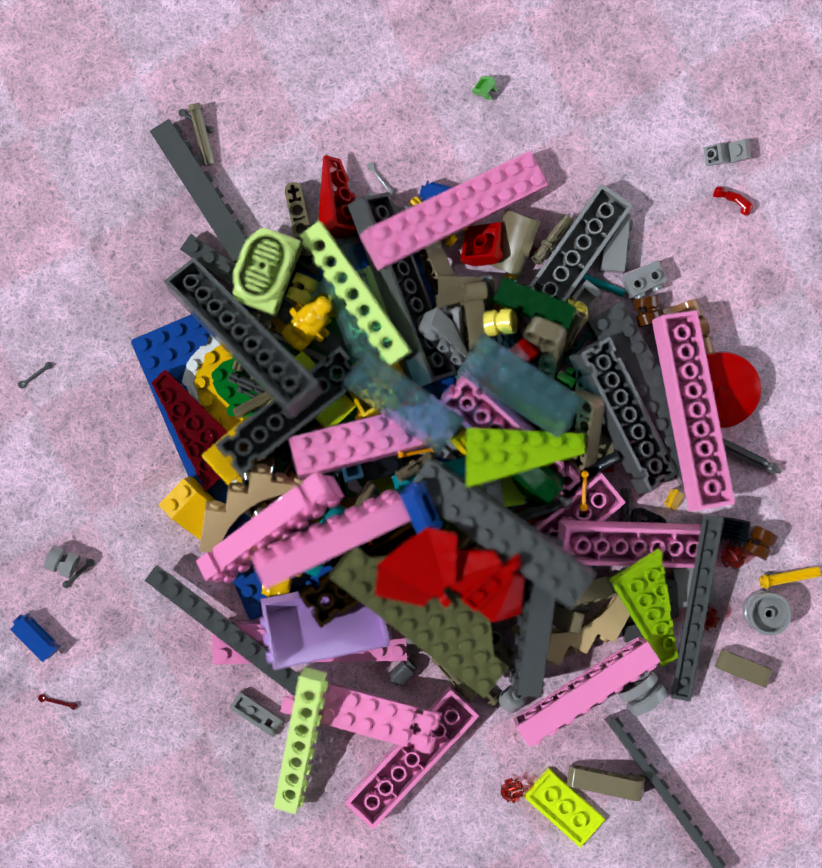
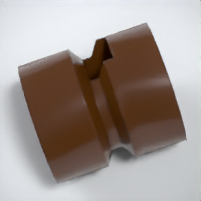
[633,295,661,327]
[743,525,778,561]

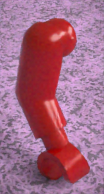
[713,186,753,216]

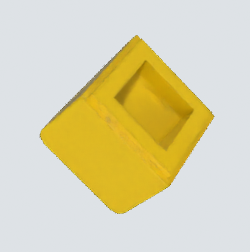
[664,488,684,511]

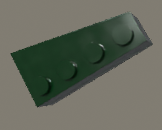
[492,277,577,330]

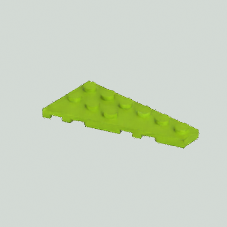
[466,428,585,488]
[609,548,678,667]

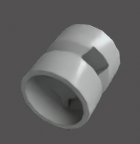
[44,545,80,579]

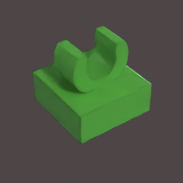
[472,76,498,100]
[554,366,577,389]

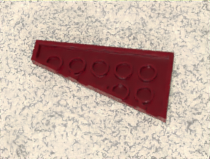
[151,369,228,492]

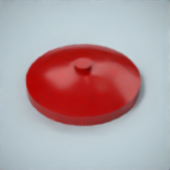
[706,351,761,428]

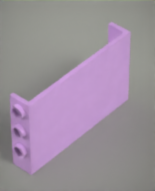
[260,592,393,670]

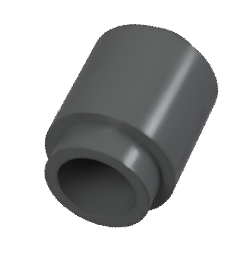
[389,658,418,687]

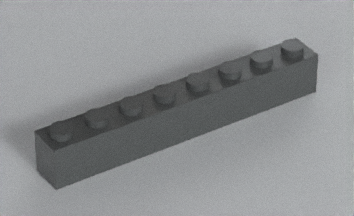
[150,119,249,264]

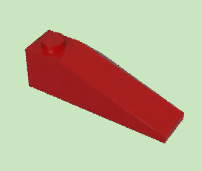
[318,155,359,239]

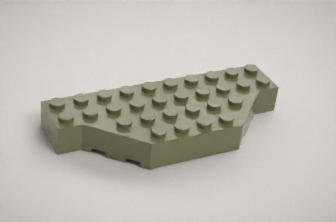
[329,546,509,698]

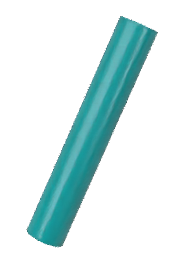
[582,274,626,297]

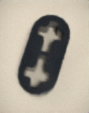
[631,508,666,523]

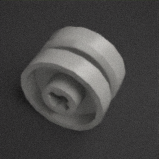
[742,590,792,635]
[617,670,668,716]

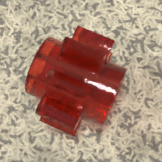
[721,545,746,569]
[704,606,720,631]
[500,778,524,804]

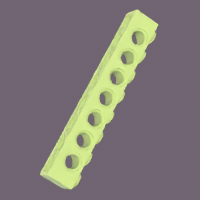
[300,221,412,365]
[274,667,329,814]

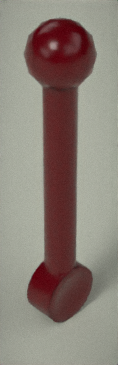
[38,694,77,710]

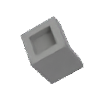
[571,279,601,308]

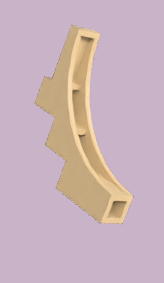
[200,463,306,552]
[510,594,630,665]

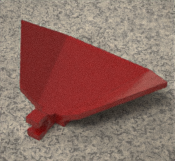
[374,527,457,608]
[449,550,525,622]

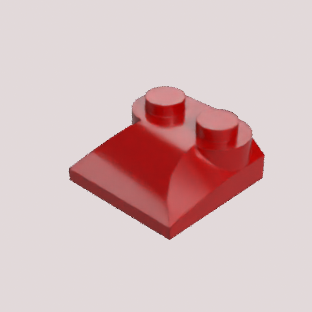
[460,222,503,267]

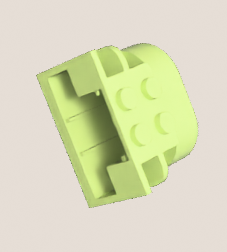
[233,228,303,317]

